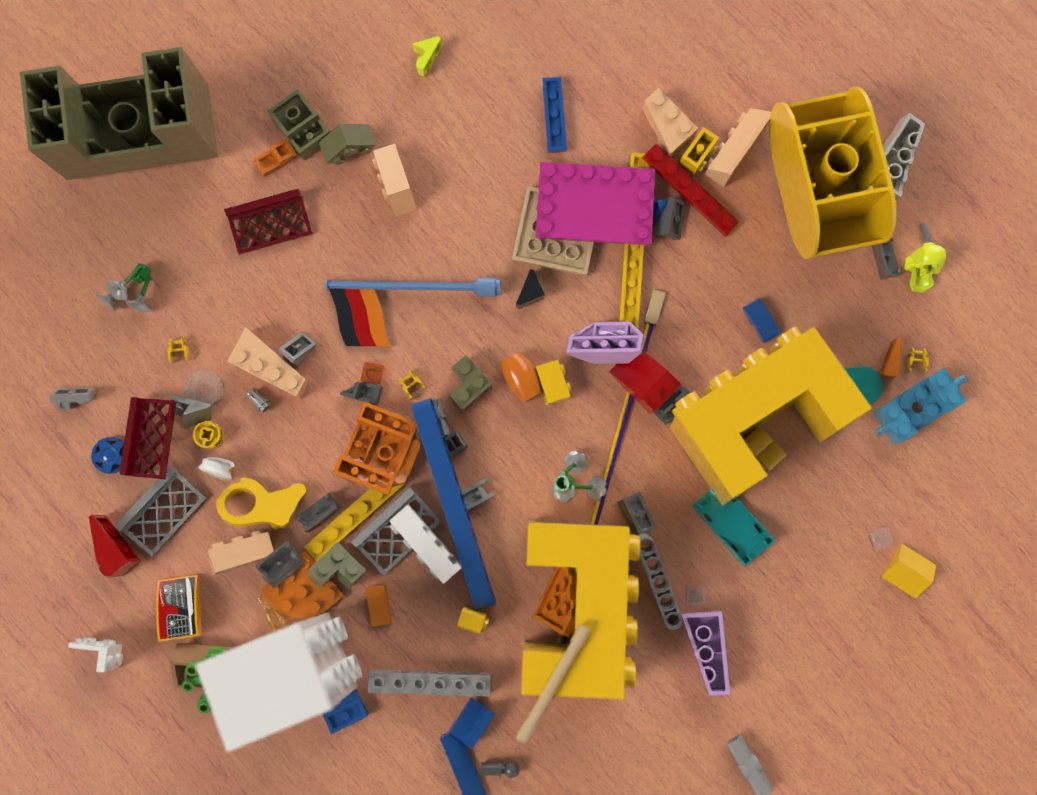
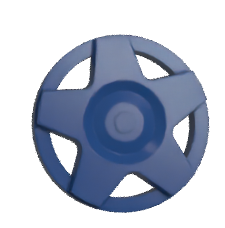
[91,437,124,474]

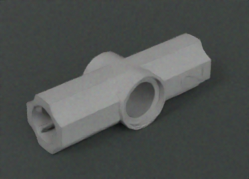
[726,735,773,795]

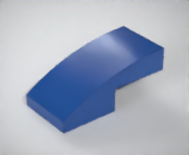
[742,298,781,343]

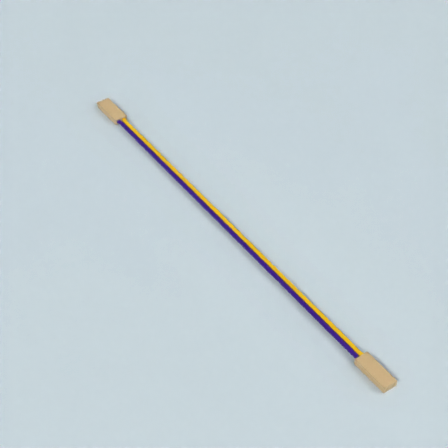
[551,289,665,699]

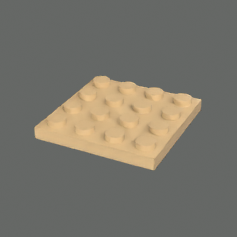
[512,186,594,276]

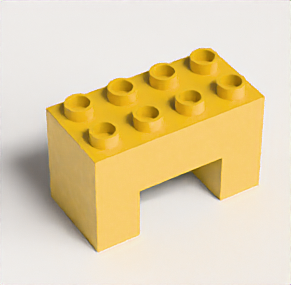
[670,326,872,506]
[521,522,640,699]

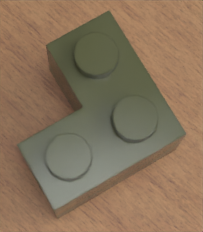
[319,124,377,165]
[450,355,493,412]
[306,542,366,590]

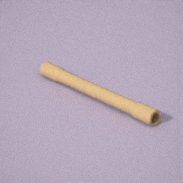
[515,624,591,744]

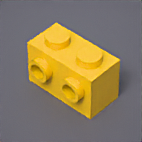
[679,127,719,175]
[535,360,572,407]

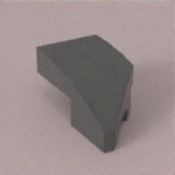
[340,382,383,406]

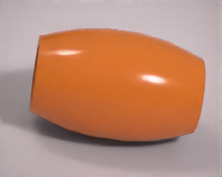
[501,352,542,403]

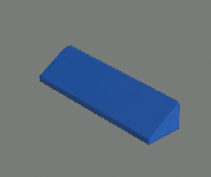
[440,732,486,795]

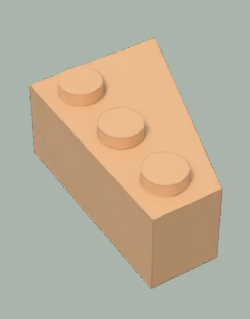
[643,88,698,158]
[372,144,417,217]
[207,530,274,575]

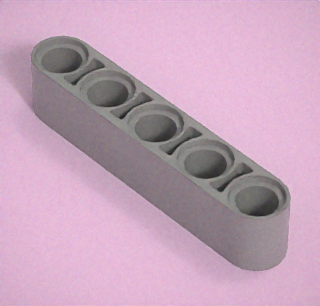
[638,534,683,630]

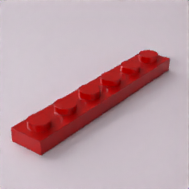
[642,143,739,237]

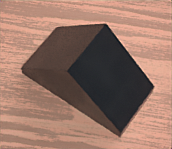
[516,269,545,309]

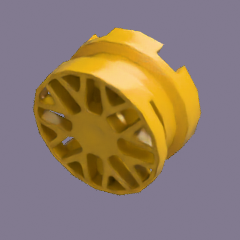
[193,421,224,449]

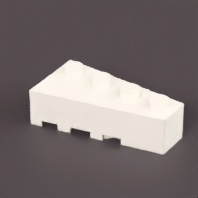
[390,504,461,584]

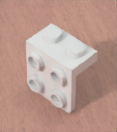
[68,637,123,673]

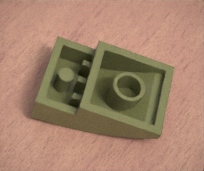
[268,89,330,160]

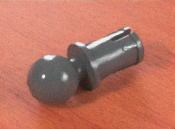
[481,761,520,778]

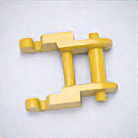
[167,337,190,364]
[907,347,929,373]
[399,370,427,400]

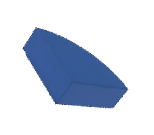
[653,199,668,220]

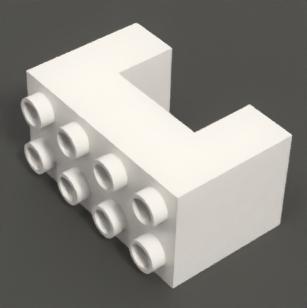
[195,612,362,752]

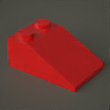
[609,350,682,413]
[89,514,141,577]

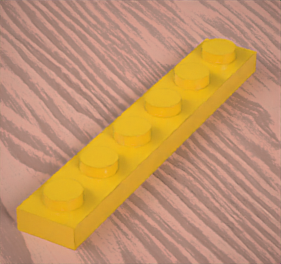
[304,482,407,562]

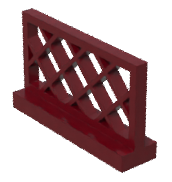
[224,188,313,255]
[119,397,177,480]

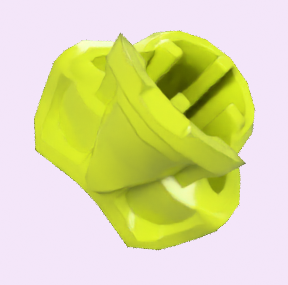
[904,242,947,293]

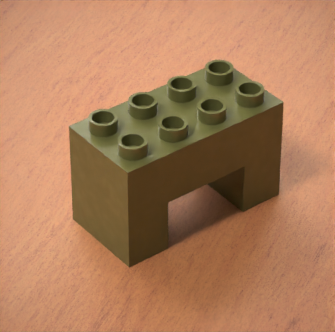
[20,47,218,180]

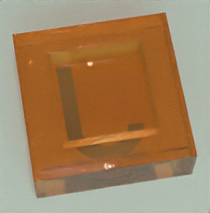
[360,362,384,385]

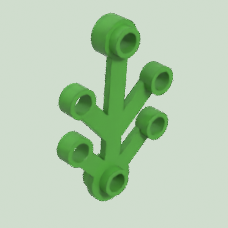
[182,646,226,713]

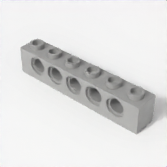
[368,669,491,696]

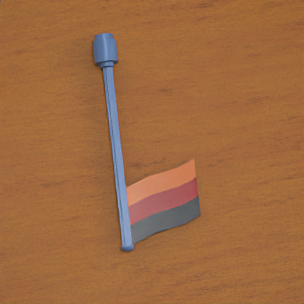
[324,277,501,347]

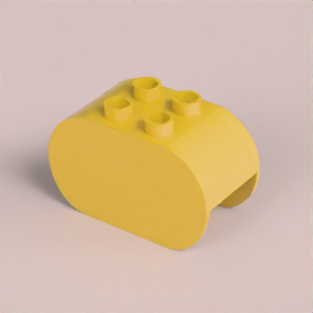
[769,87,897,259]

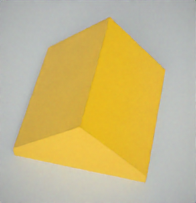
[881,543,936,599]

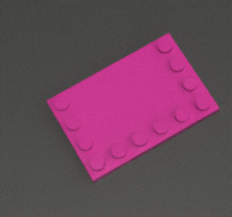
[535,162,655,246]

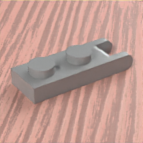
[440,477,496,510]

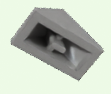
[278,332,317,367]

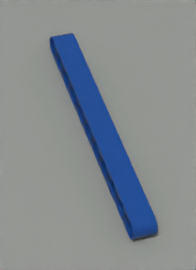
[412,398,496,611]

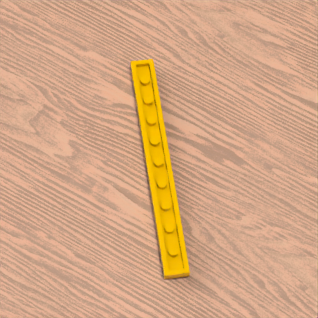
[619,152,649,329]

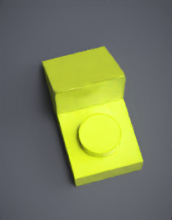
[412,36,442,77]

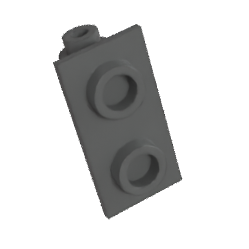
[653,386,690,425]

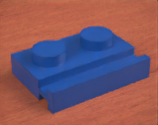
[322,688,369,734]

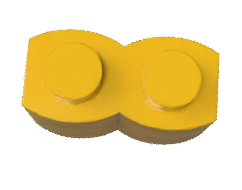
[744,426,787,472]
[457,606,489,635]

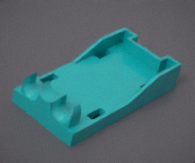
[692,490,775,567]

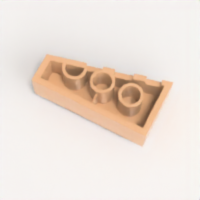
[227,327,310,399]

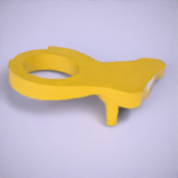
[216,478,306,530]

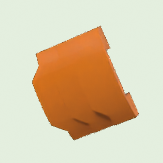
[332,401,421,495]

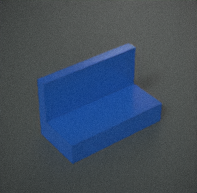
[448,697,495,749]

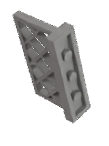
[114,466,207,557]
[351,486,442,576]

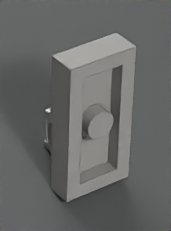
[49,387,96,411]

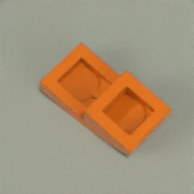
[253,139,296,177]

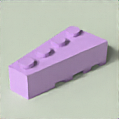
[681,610,730,696]

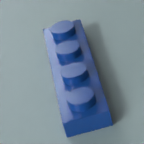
[542,77,567,153]

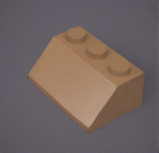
[170,643,235,690]

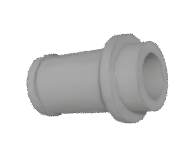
[246,388,271,413]

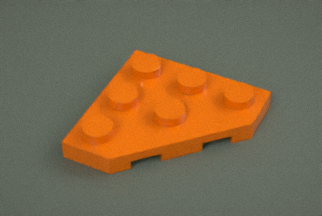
[532,567,576,638]

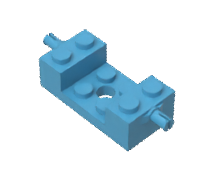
[872,368,968,445]

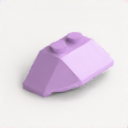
[566,321,644,364]

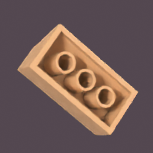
[705,108,771,187]

